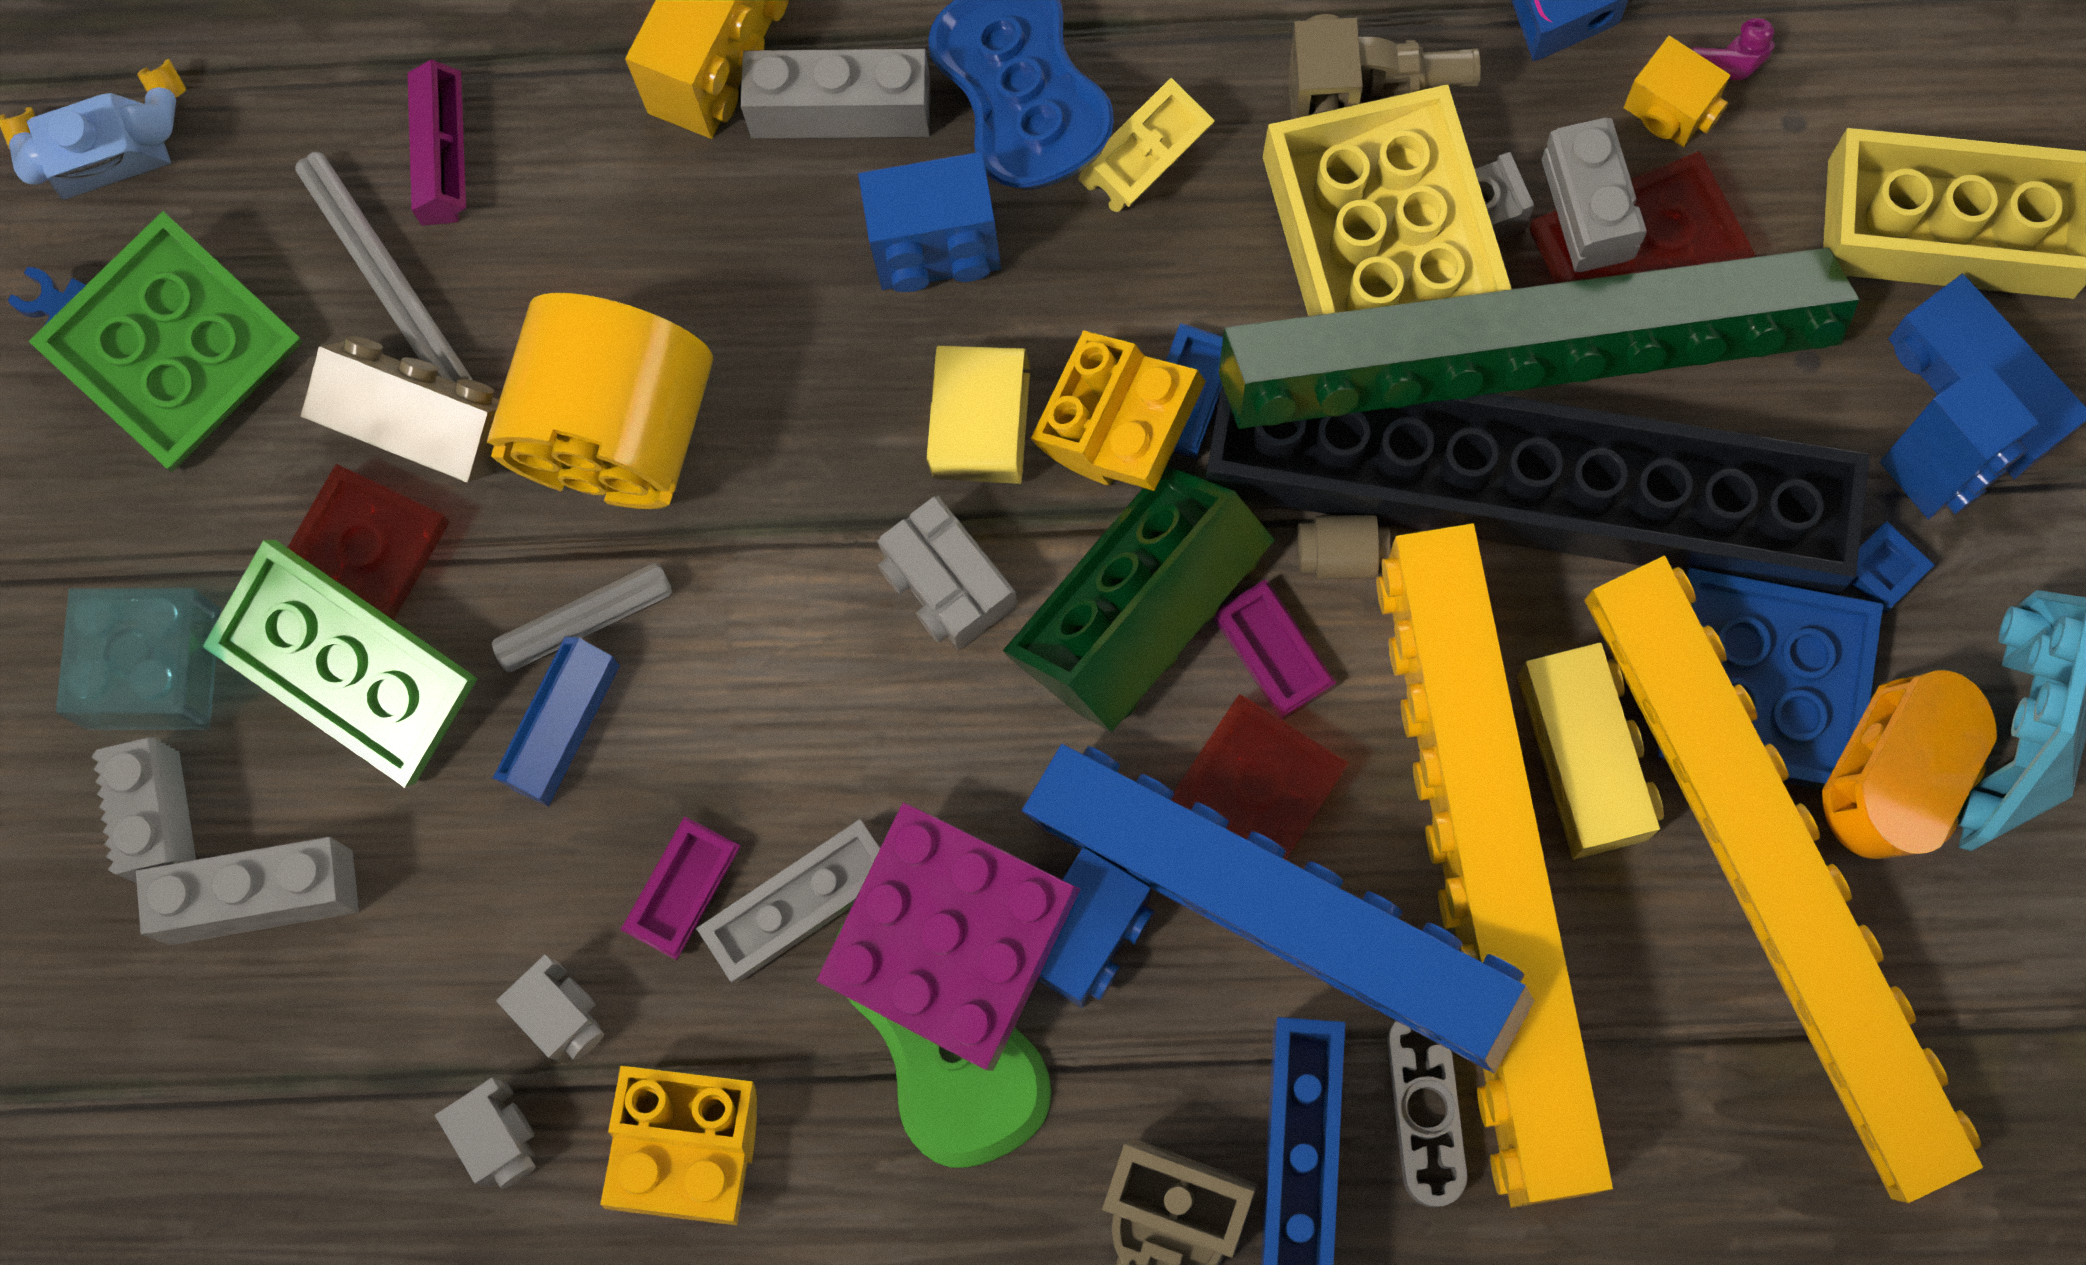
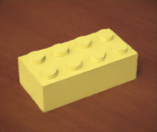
[1823,128,2086,299]

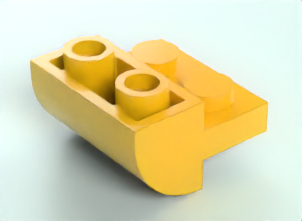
[1031,330,1206,491]
[600,1066,757,1226]

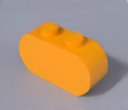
[1822,670,1997,859]

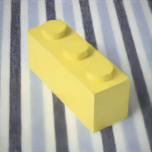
[1517,642,1664,860]

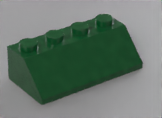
[1002,466,1275,732]

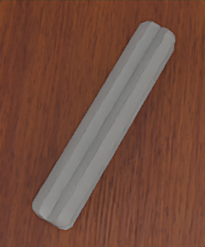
[492,563,672,672]

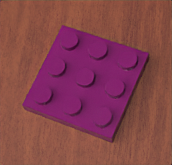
[816,802,1081,1071]

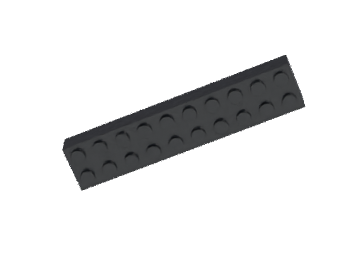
[1206,385,1870,595]

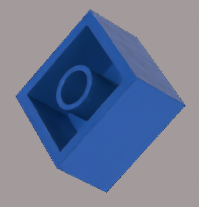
[858,152,1001,292]

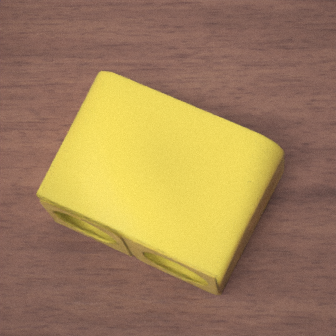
[927,346,1030,484]

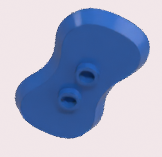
[928,0,1114,190]

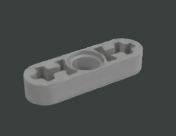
[1387,1021,1467,1208]

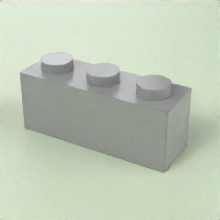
[741,49,931,138]
[136,837,359,946]

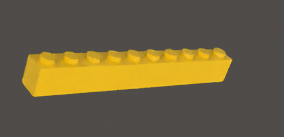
[1584,555,1983,1203]

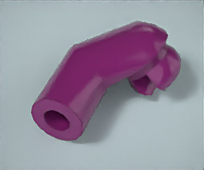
[1691,18,1775,81]

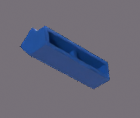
[492,636,620,807]

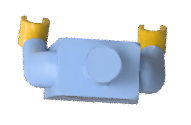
[0,59,186,200]

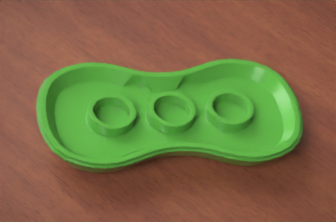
[834,921,1051,1168]

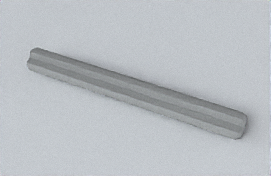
[295,152,472,383]

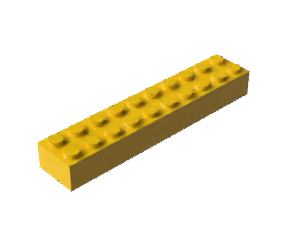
[1376,523,1613,1208]

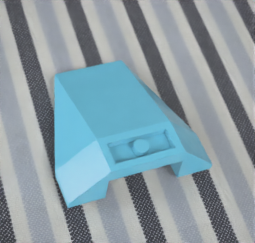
[1957,590,2086,851]

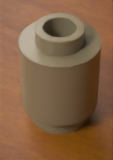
[1298,515,1391,580]

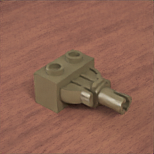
[1288,14,1480,119]
[1102,1138,1258,1265]

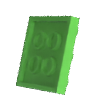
[28,211,303,473]

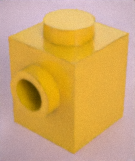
[1623,36,1731,147]

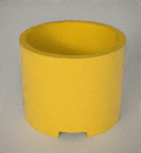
[487,293,714,509]

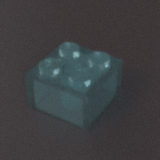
[56,588,221,730]

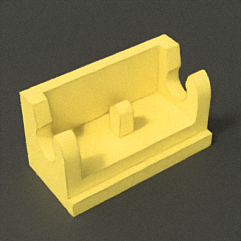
[1078,78,1215,212]

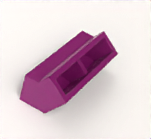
[407,59,466,226]

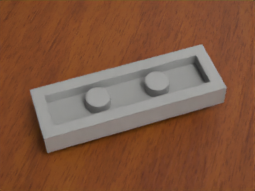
[696,819,880,985]

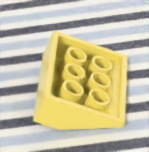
[1263,84,1512,316]

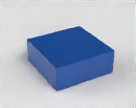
[1851,521,1934,615]

